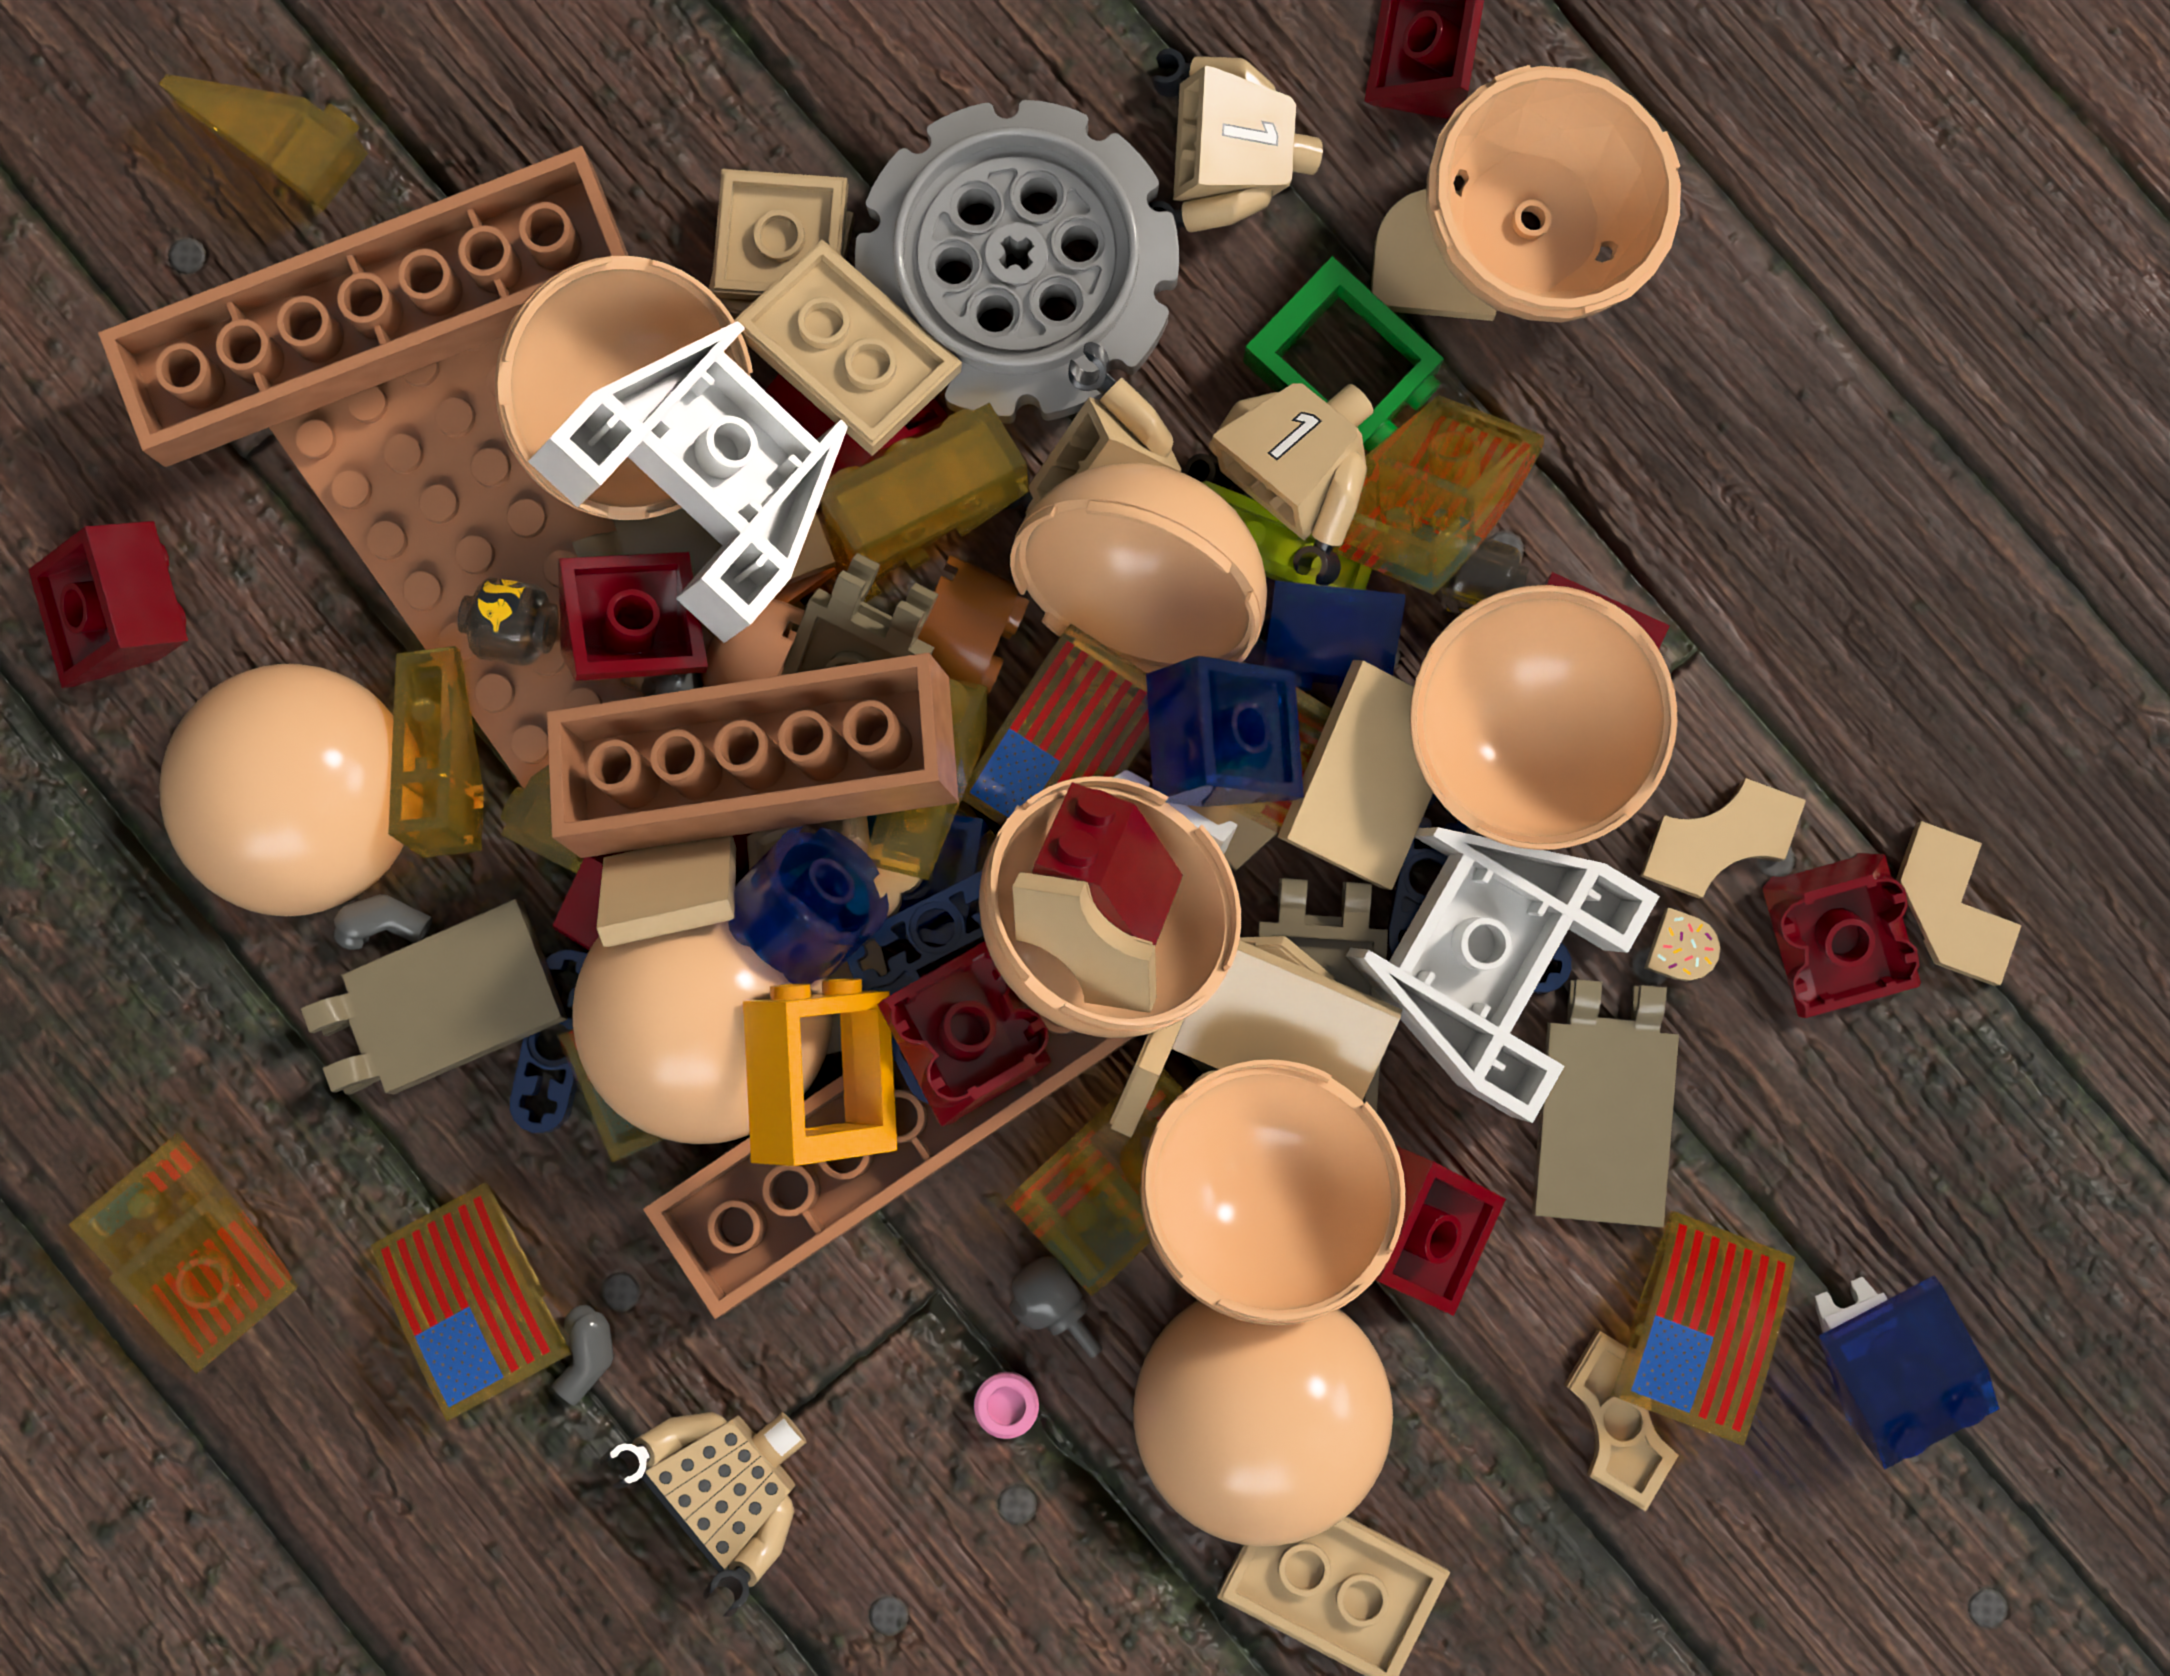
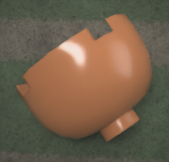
[701,599,805,687]

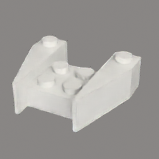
[528,321,848,643]
[1346,827,1660,1123]

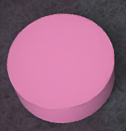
[974,1372,1039,1439]

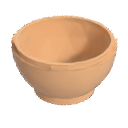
[1426,65,1681,323]

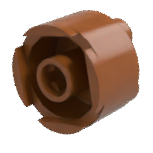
[917,555,1029,703]

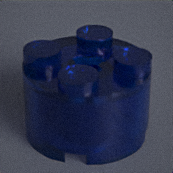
[728,826,889,985]

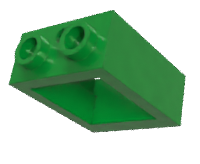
[1243,256,1444,456]

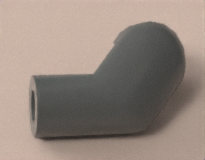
[333,894,433,950]
[551,1305,614,1406]

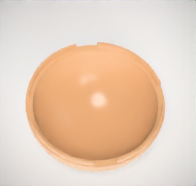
[495,256,753,520]
[1010,462,1267,681]
[1410,585,1677,850]
[159,664,416,916]
[979,776,1241,1038]
[573,888,833,1144]
[1140,1059,1405,1325]
[1133,1300,1393,1546]

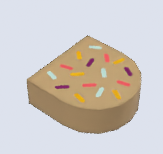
[1644,908,1720,981]

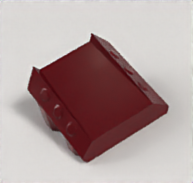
[1762,853,1921,1018]
[877,941,1051,1127]

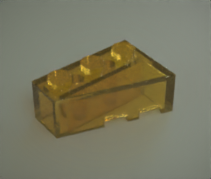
[820,402,1029,603]

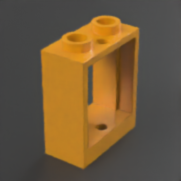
[743,978,897,1166]

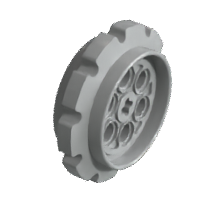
[855,100,1179,424]

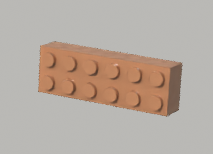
[547,652,959,858]

